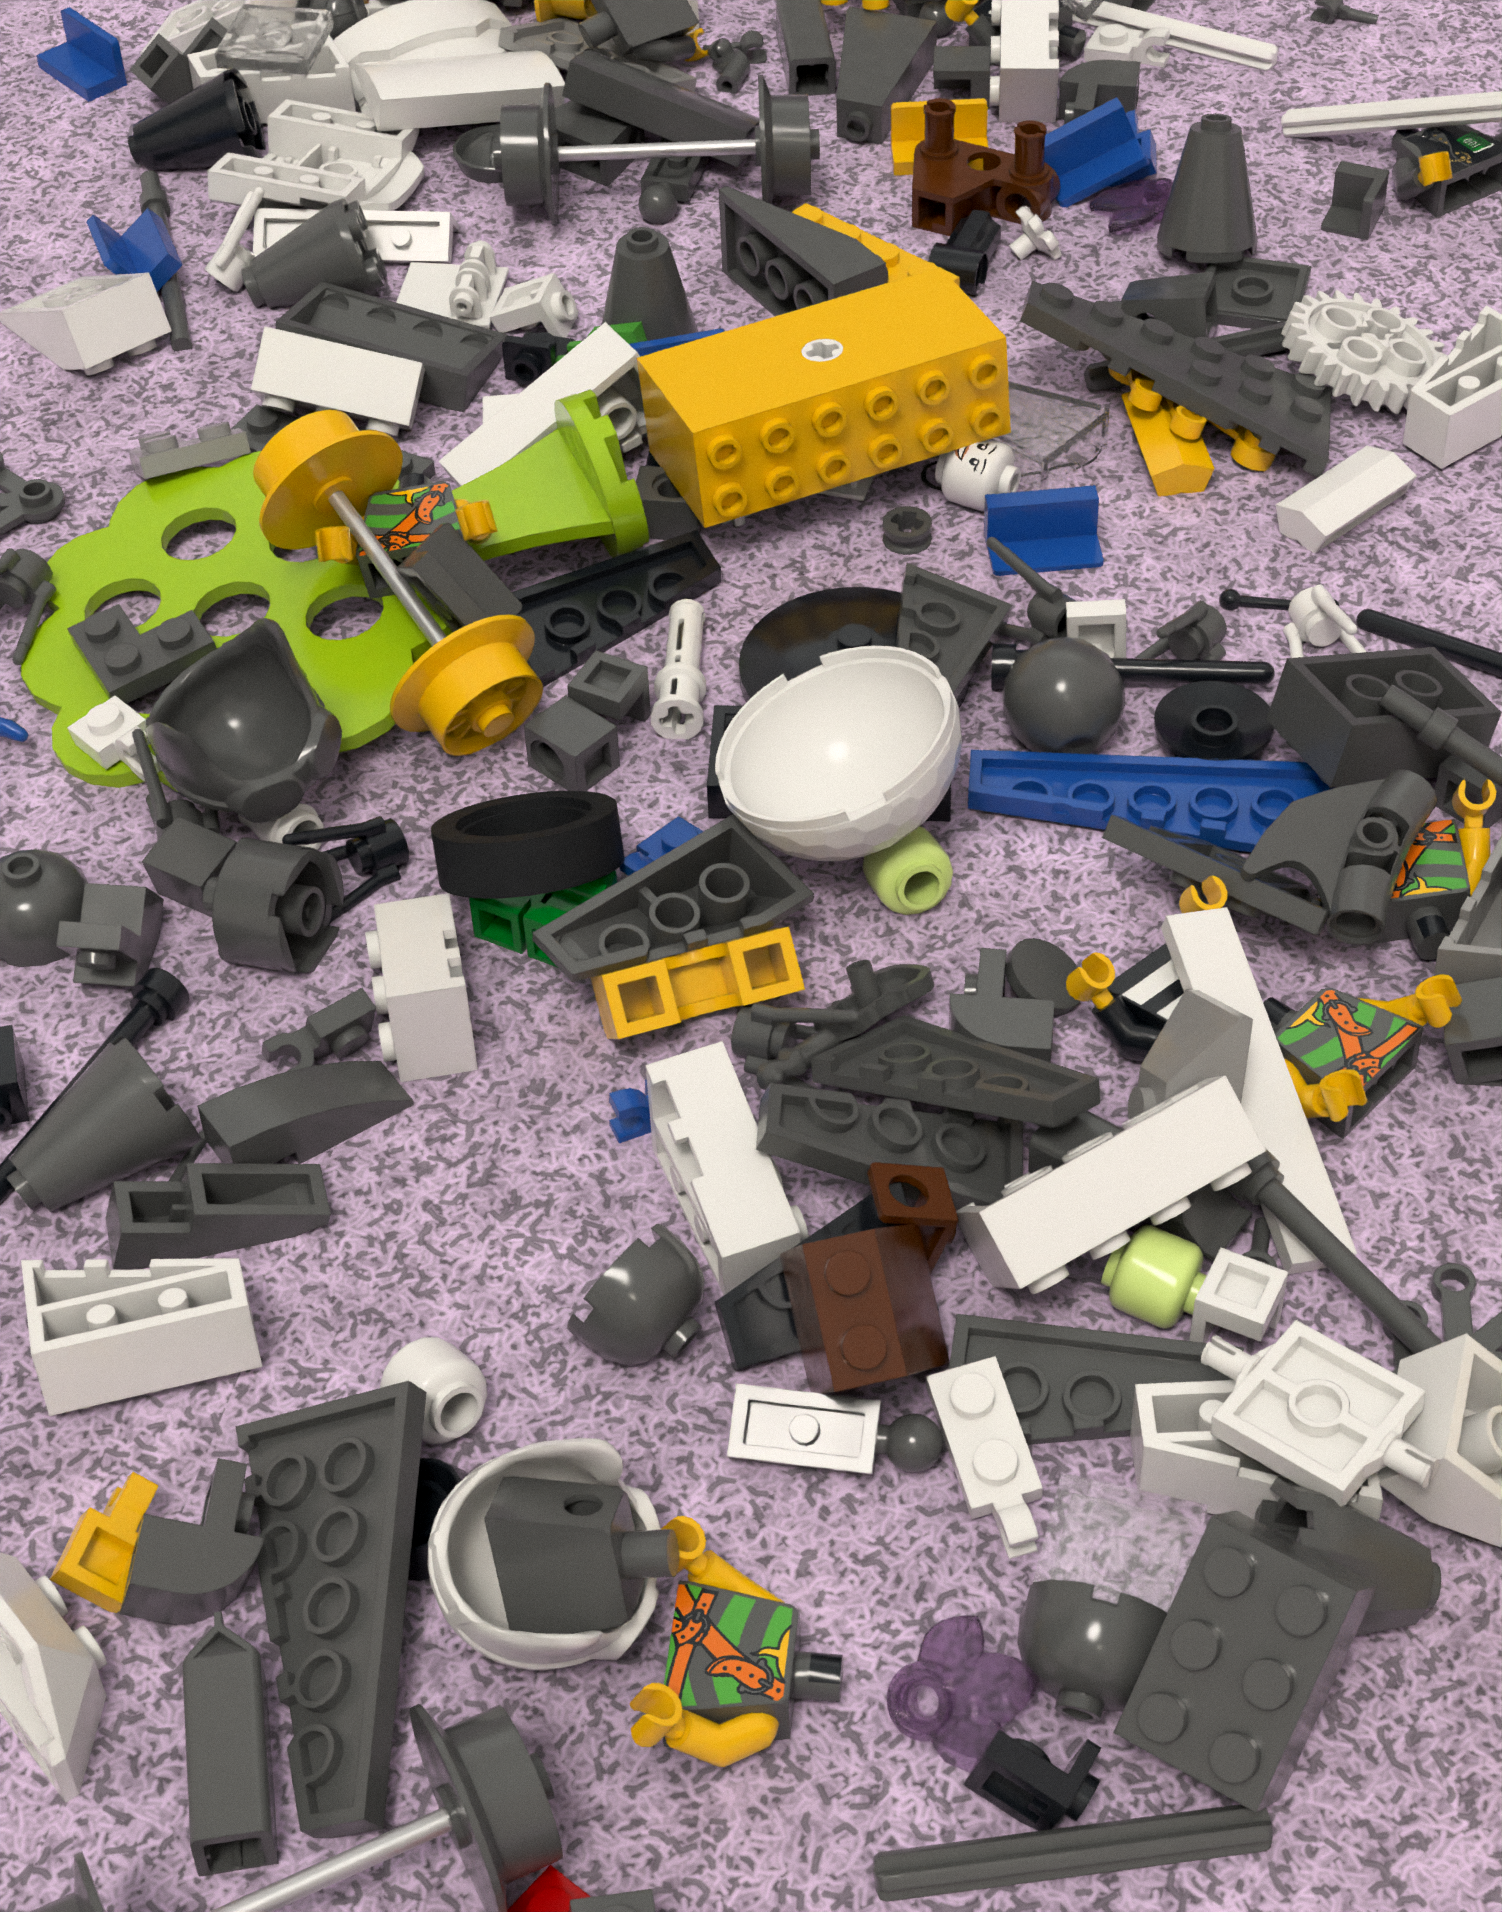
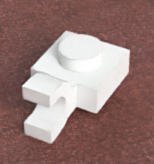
[1084,24,1170,68]
[67,696,161,782]

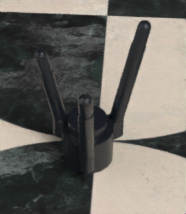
[282,816,409,923]

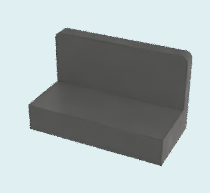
[396,523,522,632]

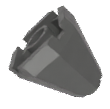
[1254,1477,1441,1636]

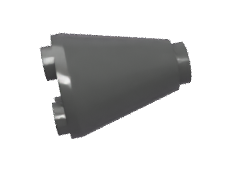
[241,198,387,308]

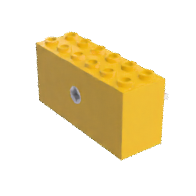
[637,267,1011,528]

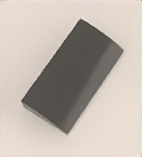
[562,50,760,167]
[276,281,508,412]

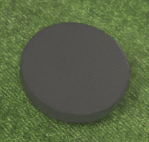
[1005,938,1080,1016]

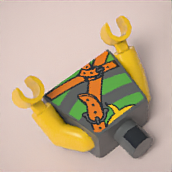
[315,473,498,599]
[1377,779,1496,960]
[1263,974,1462,1139]
[630,1516,843,1767]

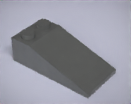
[719,186,889,316]

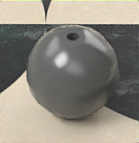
[1002,637,1125,754]

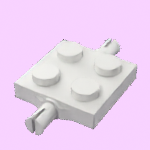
[1201,1320,1440,1507]

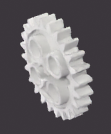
[1281,290,1448,414]

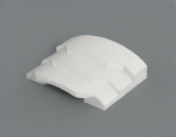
[333,0,513,115]
[207,99,424,211]

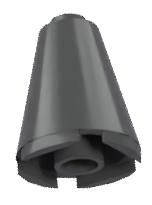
[1157,114,1258,263]
[601,227,699,341]
[6,1035,202,1212]

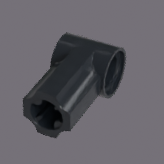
[928,210,1001,296]

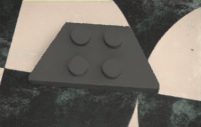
[1102,815,1330,935]

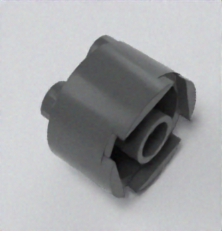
[202,838,344,973]

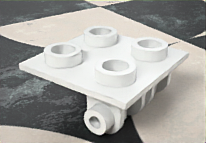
[396,240,509,329]

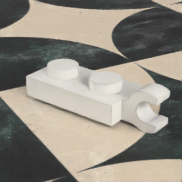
[926,1356,1043,1559]

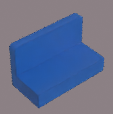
[36,7,127,102]
[1044,97,1149,208]
[86,208,183,292]
[984,485,1104,576]

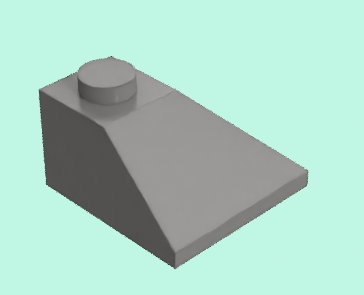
[1128,989,1253,1119]

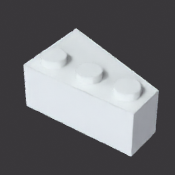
[1403,305,1502,469]

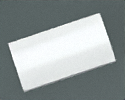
[355,50,565,131]

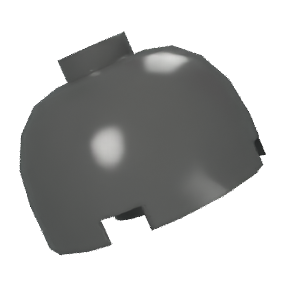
[0,849,88,967]
[566,1224,704,1365]
[1017,1579,1167,1722]

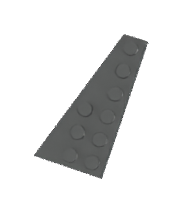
[1020,281,1331,477]
[235,1381,427,1838]

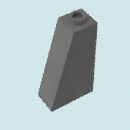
[836,7,937,145]

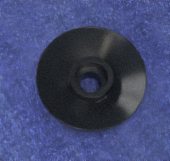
[1154,681,1274,761]

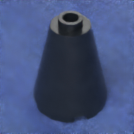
[128,68,266,171]

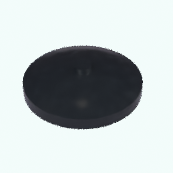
[739,587,970,708]

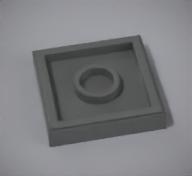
[1205,257,1312,329]

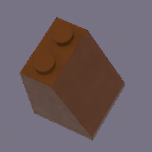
[780,1224,950,1393]

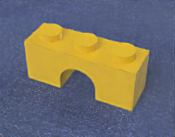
[590,926,805,1039]

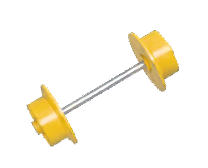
[253,410,543,756]

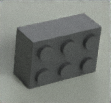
[1266,647,1502,788]
[1113,1510,1378,1813]

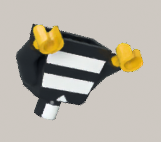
[1066,876,1227,1062]

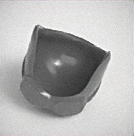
[145,618,342,823]

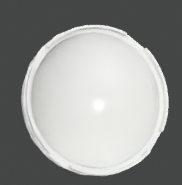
[715,646,962,861]

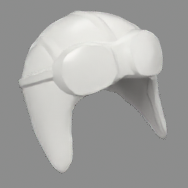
[428,1438,661,1670]

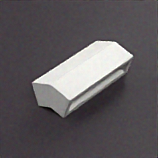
[1276,445,1417,553]

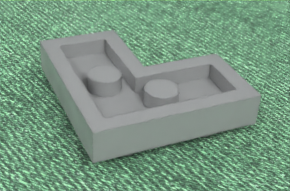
[128,422,251,479]

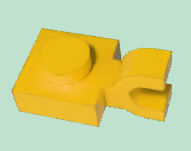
[49,1472,159,1613]

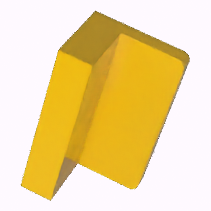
[891,98,989,176]

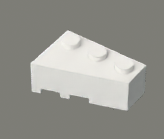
[990,0,1059,122]
[187,23,356,124]
[251,326,425,437]
[365,893,478,1082]
[646,1041,809,1295]
[21,1258,262,1416]
[1130,1380,1383,1520]

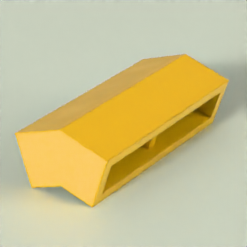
[1121,391,1215,497]

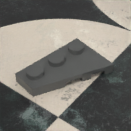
[896,563,1012,699]

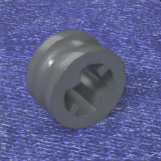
[882,506,932,555]

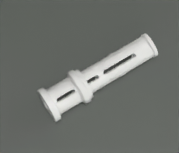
[651,599,706,739]

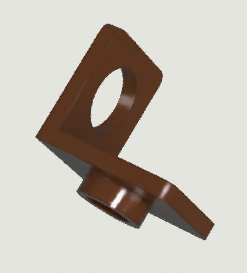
[867,1162,959,1275]

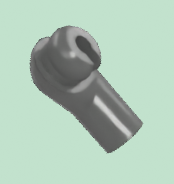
[707,38,750,94]

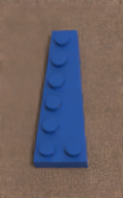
[968,750,1335,852]

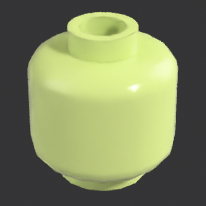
[863,826,953,915]
[1101,1225,1207,1329]

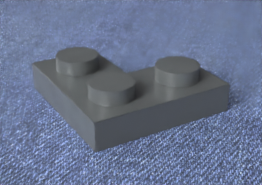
[67,604,217,704]

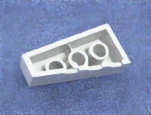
[439,322,647,487]
[956,1075,1266,1294]

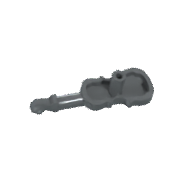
[756,960,934,1090]

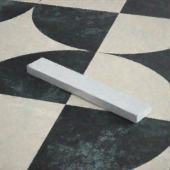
[1161,907,1357,1275]

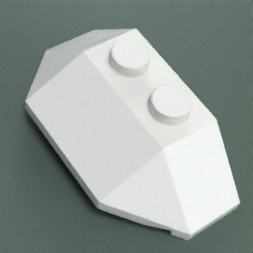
[0,1552,107,1803]

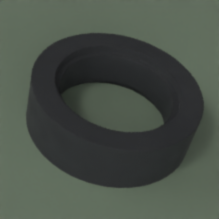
[431,791,625,899]

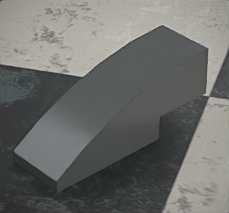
[197,1061,414,1164]
[105,1163,331,1269]

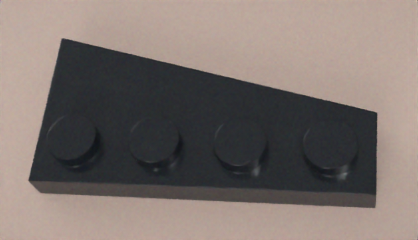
[512,530,721,687]

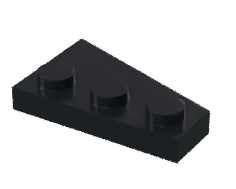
[714,1182,939,1370]

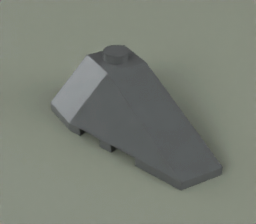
[533,814,814,982]

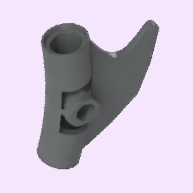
[1240,769,1437,945]

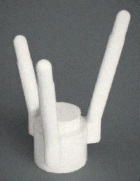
[205,187,265,292]
[1283,585,1367,658]

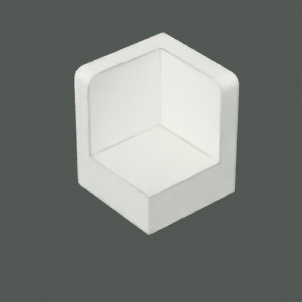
[1189,1248,1288,1343]

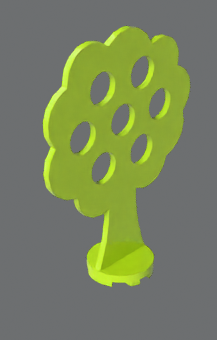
[21,389,649,792]

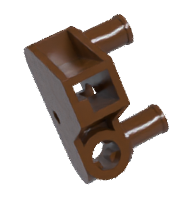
[912,98,1061,237]

